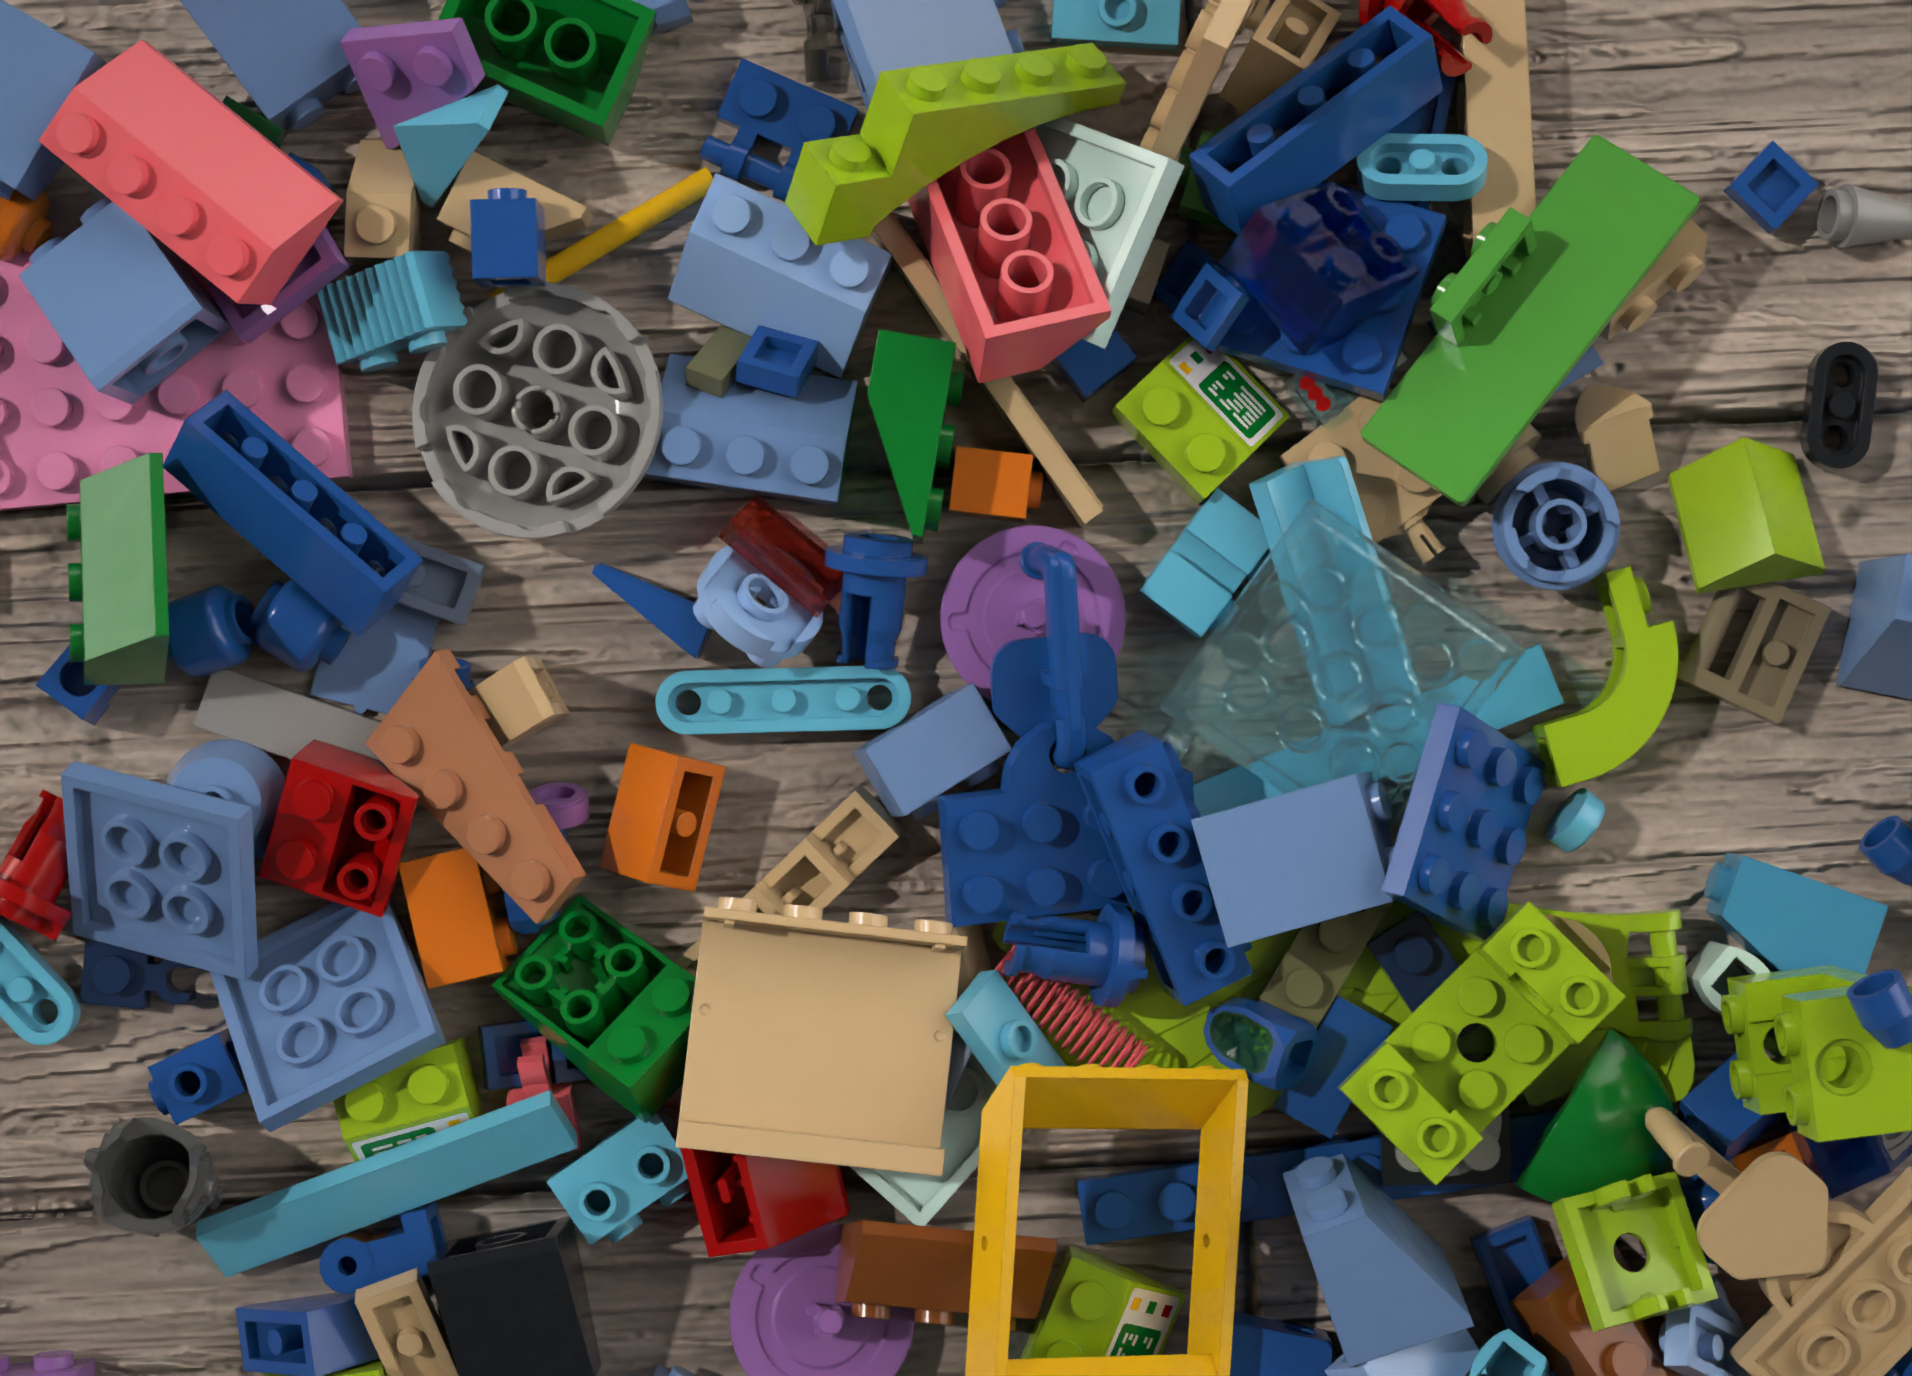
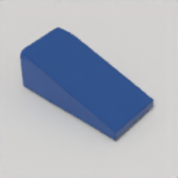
[592,563,713,659]

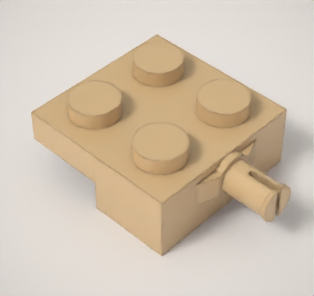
[1278,387,1445,564]

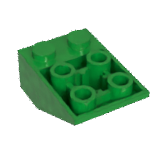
[867,329,967,544]
[492,894,696,1123]

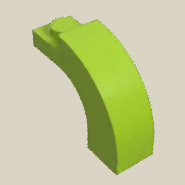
[1531,566,1679,787]

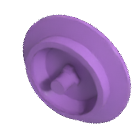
[940,525,1126,701]
[729,1223,915,1376]

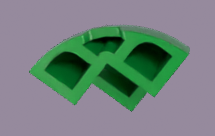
[1515,1028,1676,1203]

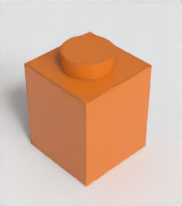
[949,446,1043,523]

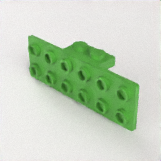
[1361,135,1700,506]

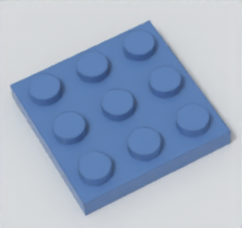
[61,761,258,981]
[210,895,446,1132]

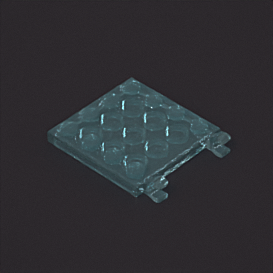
[1158,498,1525,829]

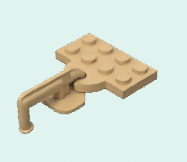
[1139,0,1271,161]
[1645,1107,1912,1376]

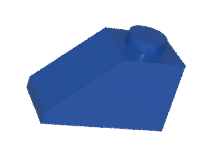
[235,1292,379,1376]

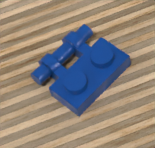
[699,58,859,202]

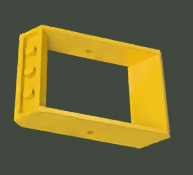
[965,1063,1249,1376]

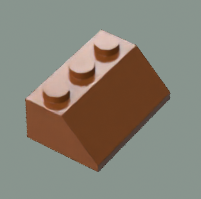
[834,1220,1057,1331]
[1509,1244,1684,1376]

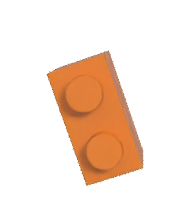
[599,742,726,892]
[399,848,518,989]

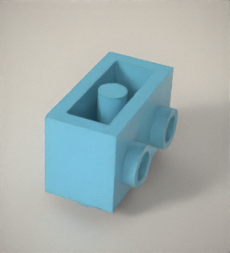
[547,1106,691,1246]

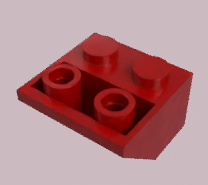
[259,739,419,918]
[680,1148,851,1257]

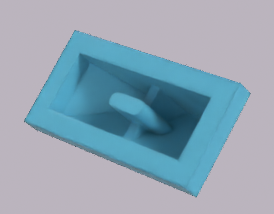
[393,84,509,207]

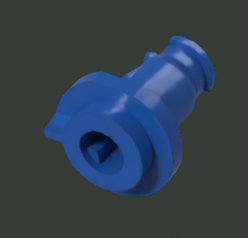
[825,529,928,669]
[1003,903,1148,1008]

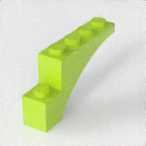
[785,43,1127,246]

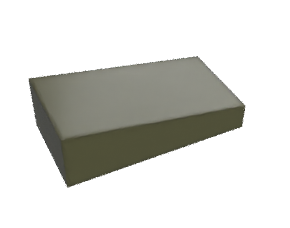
[685,325,752,398]

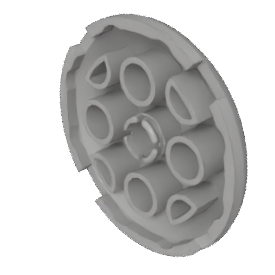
[412,282,663,539]

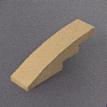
[675,785,905,978]

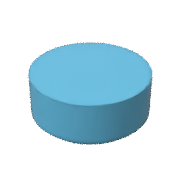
[1545,788,1605,853]

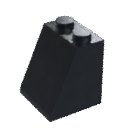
[427,1216,602,1376]

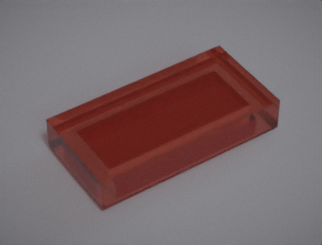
[718,495,844,618]

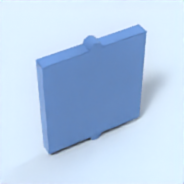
[310,603,440,714]

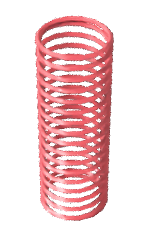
[993,945,1149,1068]

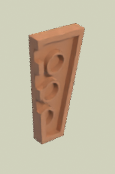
[365,648,587,924]

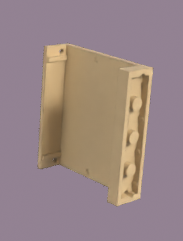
[675,897,968,1176]

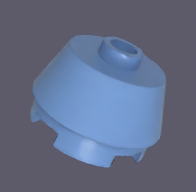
[1492,462,1620,590]
[165,739,286,860]

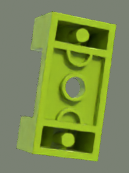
[1337,901,1626,1185]
[1721,965,1912,1142]

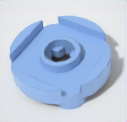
[693,545,823,668]

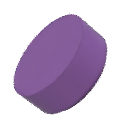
[529,782,590,830]

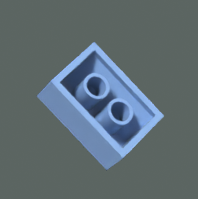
[668,173,893,379]

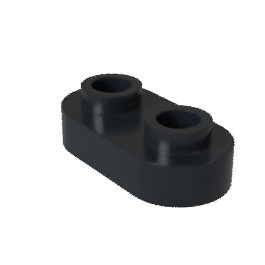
[1800,342,1878,471]

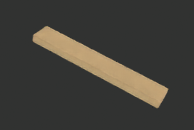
[871,212,1104,528]

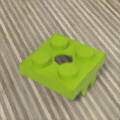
[1551,1171,1718,1333]

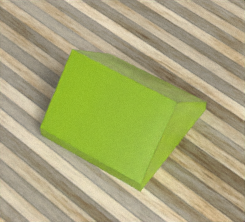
[1667,437,1825,594]

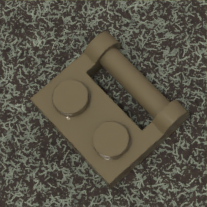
[1676,582,1832,724]

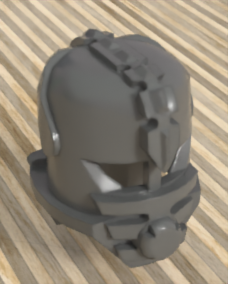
[83,1118,225,1237]

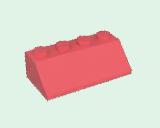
[38,40,343,305]
[907,127,1111,383]

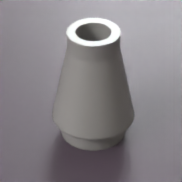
[1817,184,1912,248]

